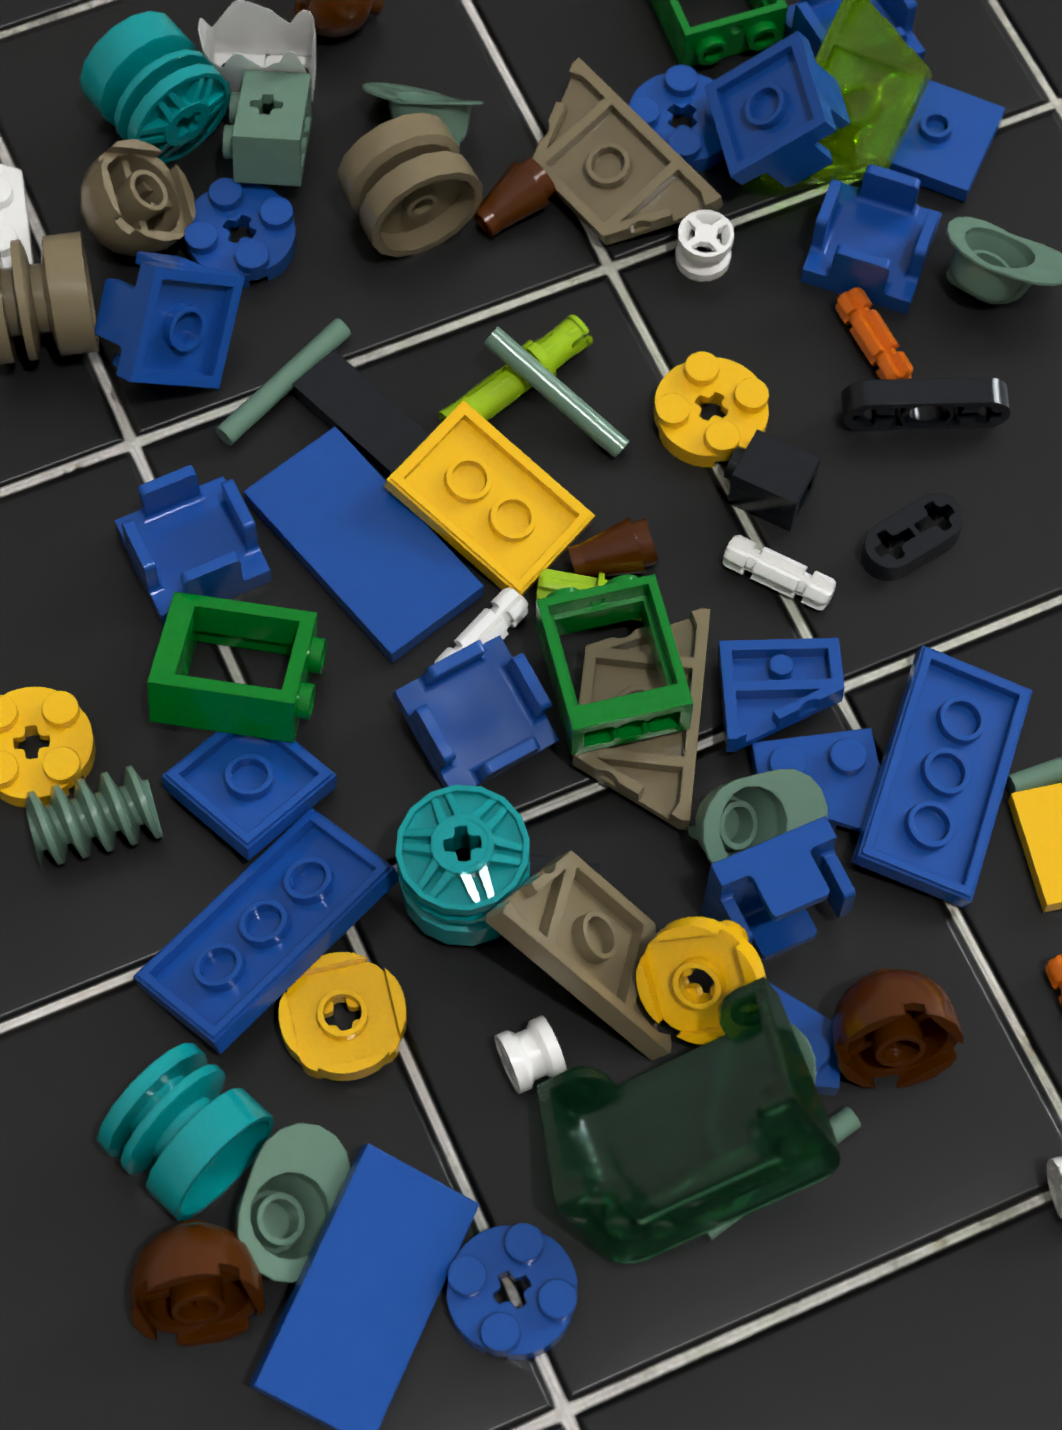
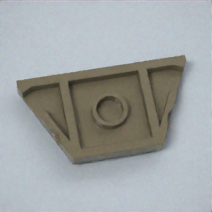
[532,58,723,245]
[572,608,711,830]
[485,850,672,1061]

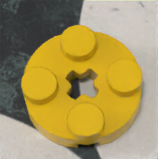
[653,352,769,467]
[0,687,96,808]
[636,916,766,1045]
[278,952,407,1081]

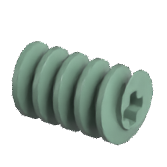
[25,765,163,868]

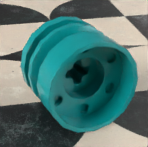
[79,11,231,163]
[395,785,530,946]
[97,1043,274,1221]

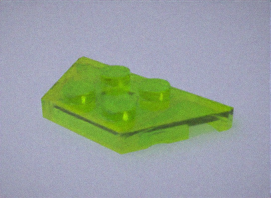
[760,0,932,188]

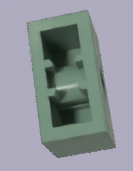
[223,70,312,186]

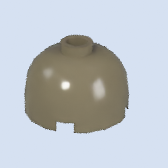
[79,139,196,257]

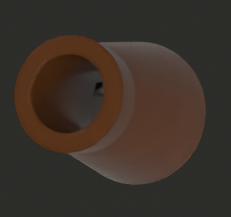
[473,157,556,237]
[568,516,659,577]

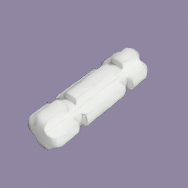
[722,535,836,610]
[434,588,528,663]

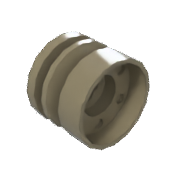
[0,231,100,365]

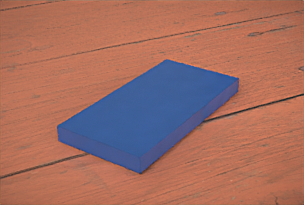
[243,427,484,663]
[851,645,1033,908]
[133,807,399,1054]
[248,1143,480,1430]

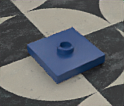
[862,70,1006,202]
[162,731,337,861]

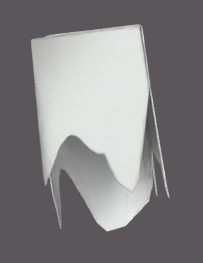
[198,0,317,102]

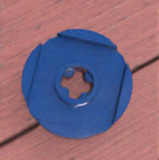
[629,64,725,172]
[184,177,297,288]
[447,1223,578,1361]

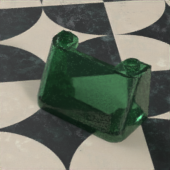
[537,977,841,1264]

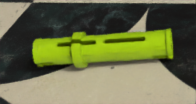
[437,314,593,422]

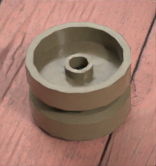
[337,112,483,257]

